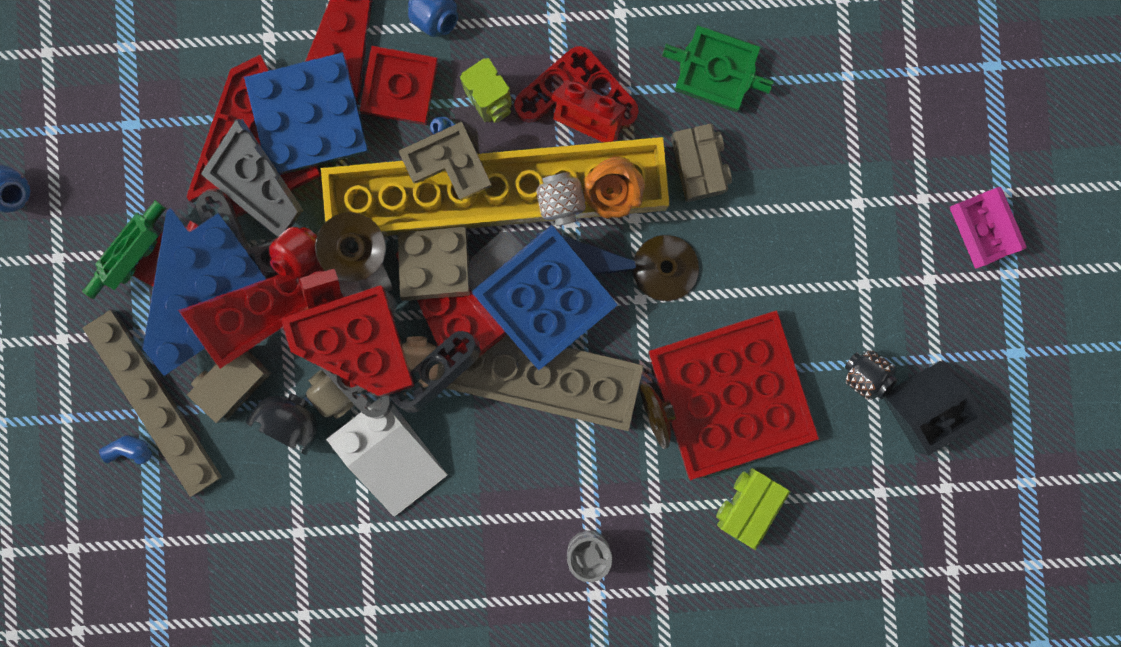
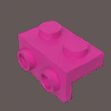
[950,187,1026,269]

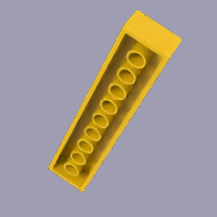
[321,137,669,236]

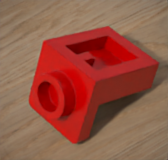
[300,269,342,309]

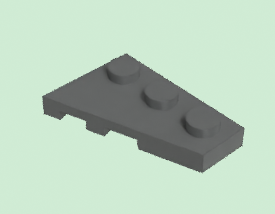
[201,119,303,237]

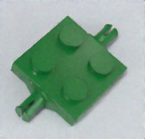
[662,25,774,113]
[82,200,167,299]

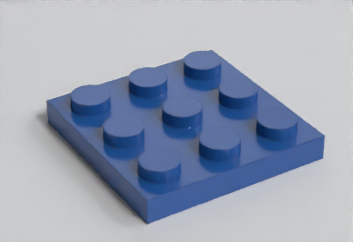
[244,52,369,175]
[472,225,618,370]

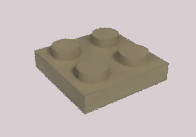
[398,227,470,301]

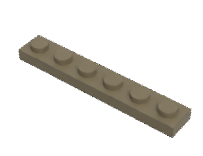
[82,310,222,497]

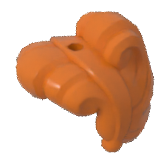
[583,156,645,219]

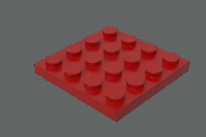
[647,310,819,480]

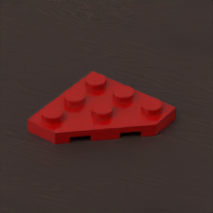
[281,285,415,397]

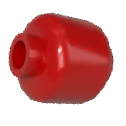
[269,227,318,278]

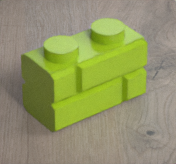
[460,58,512,123]
[716,468,791,550]

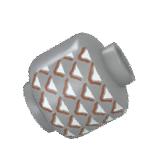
[536,172,586,226]

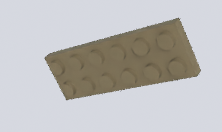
[435,333,644,431]

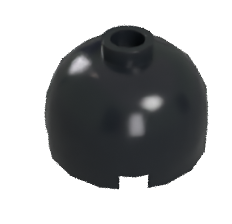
[245,393,317,456]

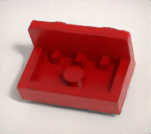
[551,80,626,143]

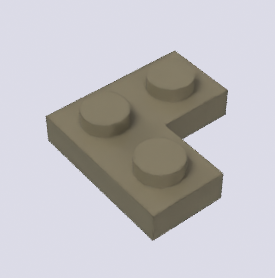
[399,122,492,201]

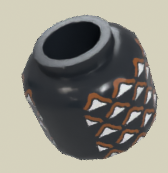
[845,350,898,400]

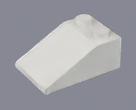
[326,397,448,517]

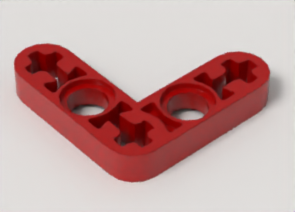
[514,46,639,129]

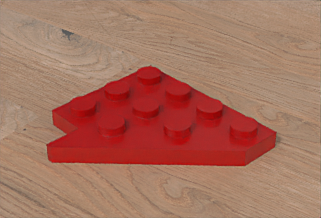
[186,55,321,218]

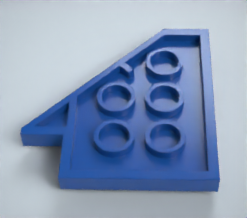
[143,208,266,376]

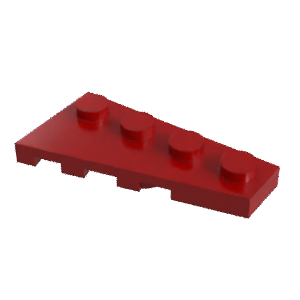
[305,0,372,103]
[395,251,507,365]
[178,263,322,369]

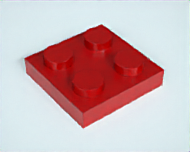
[359,46,439,126]

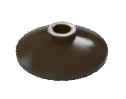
[315,212,386,282]
[632,235,699,301]
[640,383,676,449]

